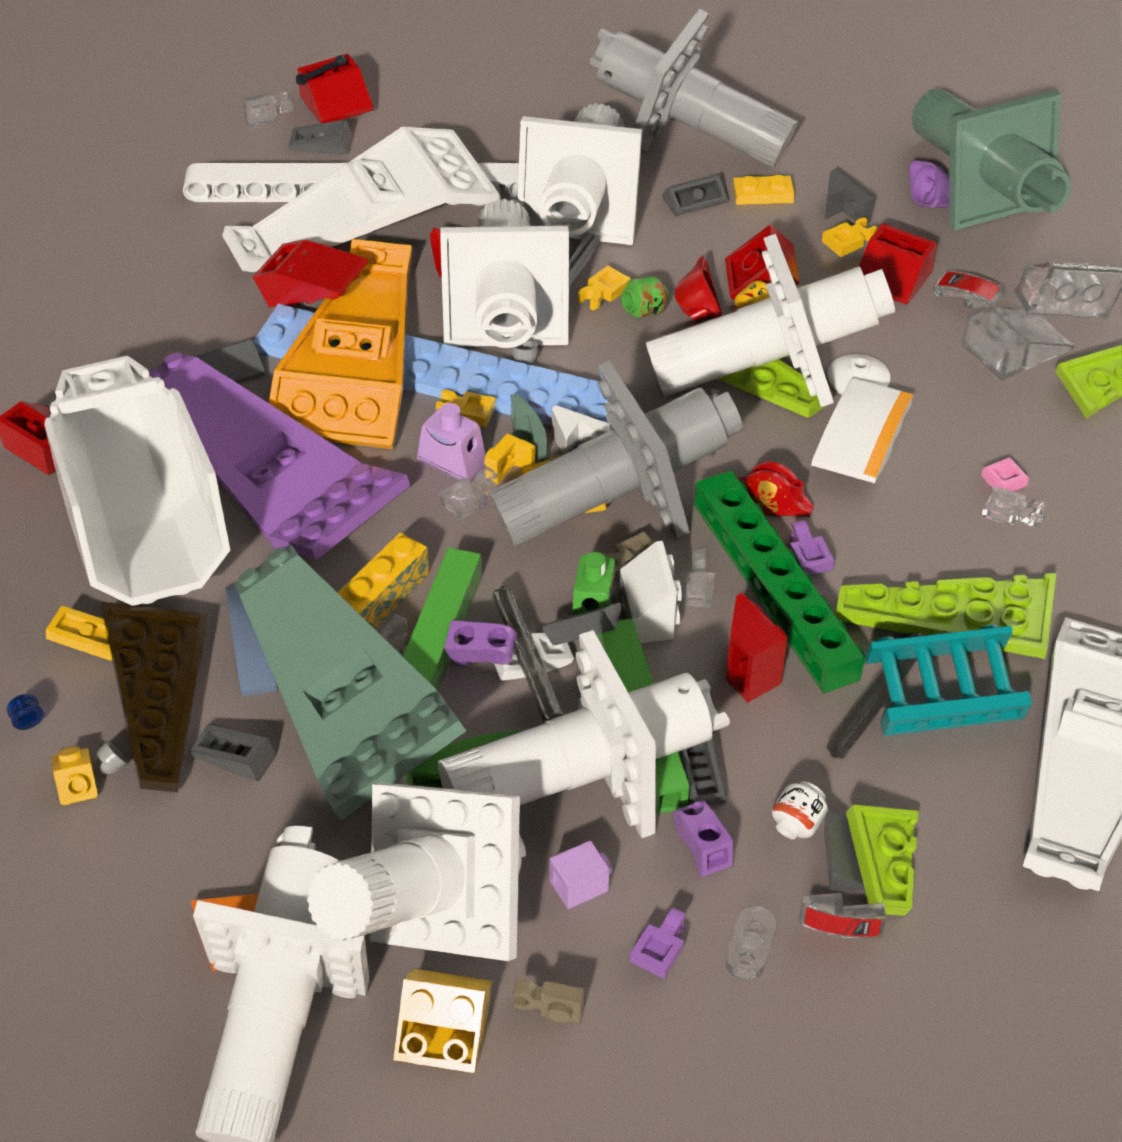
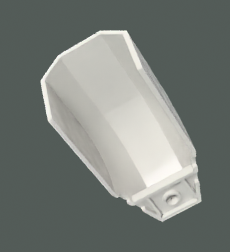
[44,355,230,606]

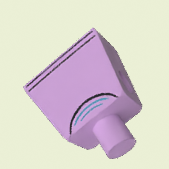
[417,403,486,484]

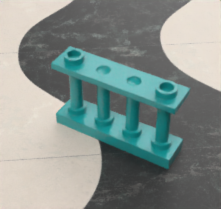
[865,624,1032,736]

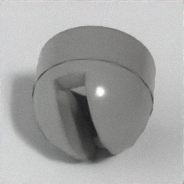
[513,339,538,365]
[94,741,128,774]

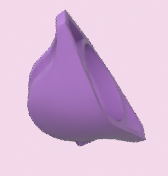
[909,160,949,208]

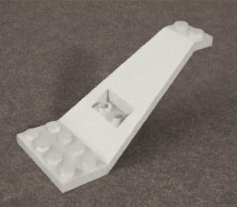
[222,127,500,272]
[1023,617,1122,891]

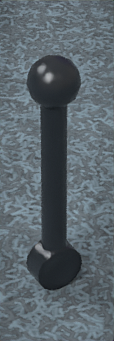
[296,55,346,85]

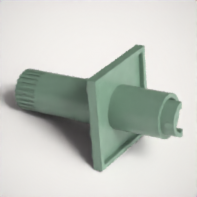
[911,89,1071,231]

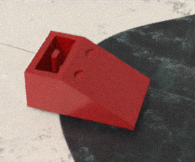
[252,240,368,308]

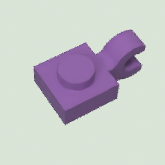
[789,520,834,575]
[630,907,686,980]

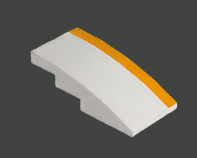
[811,378,914,483]

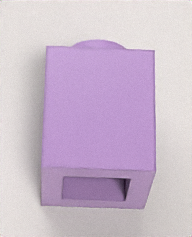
[549,840,612,909]

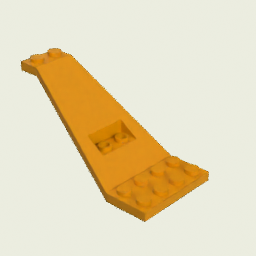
[269,239,413,450]

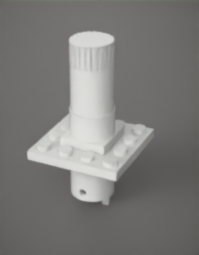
[517,103,643,245]
[440,199,569,348]
[646,234,895,407]
[438,630,730,838]
[307,782,526,961]
[193,826,370,1142]

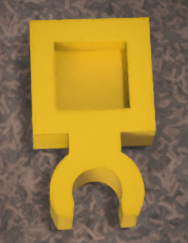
[822,217,877,257]
[578,265,631,310]
[435,390,496,428]

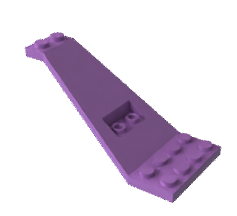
[148,353,410,560]

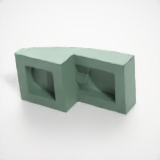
[510,394,547,461]

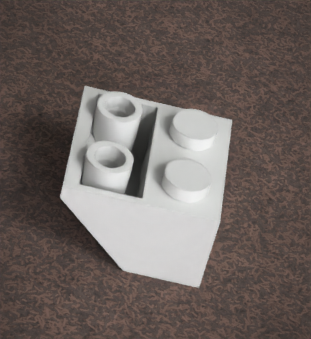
[619,541,682,643]

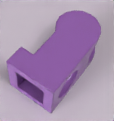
[444,620,517,666]
[673,800,733,877]

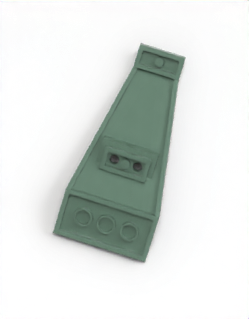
[233,544,466,821]

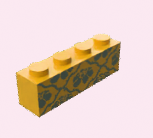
[338,533,429,629]

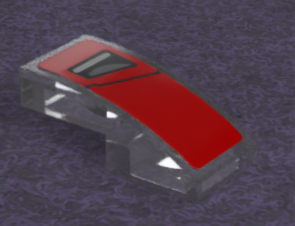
[933,270,1006,309]
[799,893,886,939]

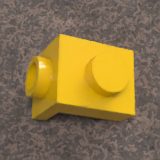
[484,433,535,485]
[51,747,98,805]

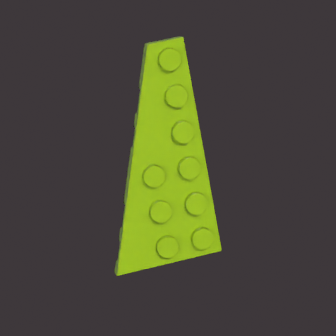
[835,573,1057,659]

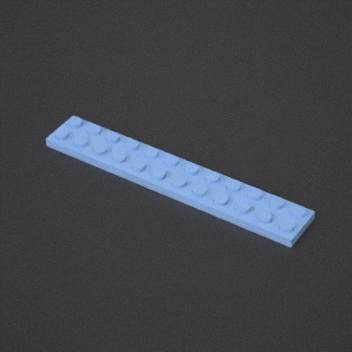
[253,304,629,426]

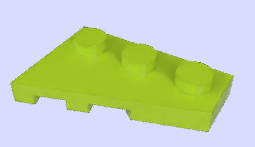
[846,805,919,916]

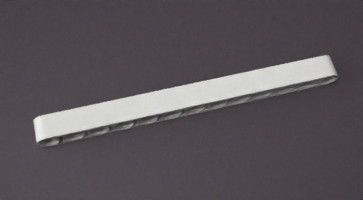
[183,163,519,202]

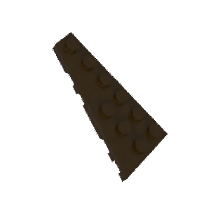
[101,601,208,793]

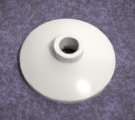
[827,354,890,395]

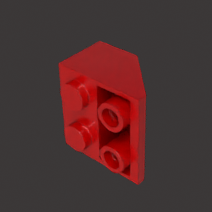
[297,53,373,124]
[858,223,937,305]
[0,401,56,476]
[726,593,787,703]

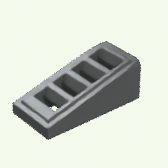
[289,120,353,154]
[189,724,275,781]
[678,737,728,805]

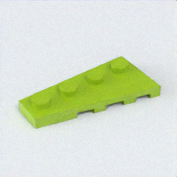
[1055,345,1122,419]
[718,359,827,418]

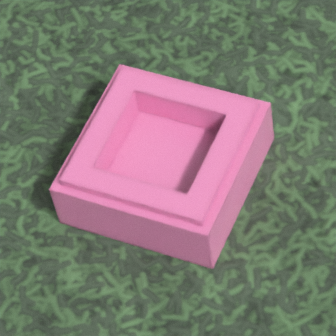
[981,457,1029,497]

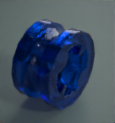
[6,694,44,730]

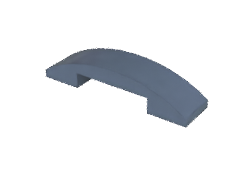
[225,585,277,697]

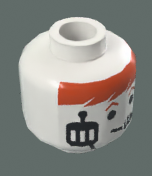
[771,781,828,839]

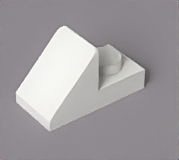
[552,405,610,455]

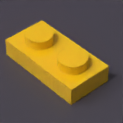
[732,175,794,205]
[45,605,112,661]

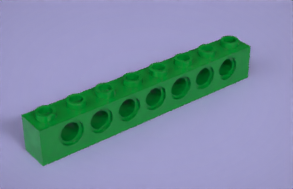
[694,470,865,694]

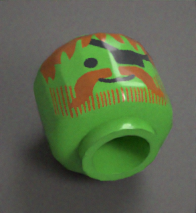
[621,276,669,319]

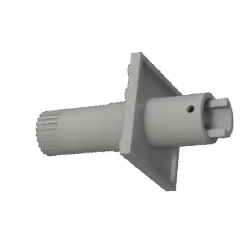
[589,9,798,168]
[488,360,743,547]

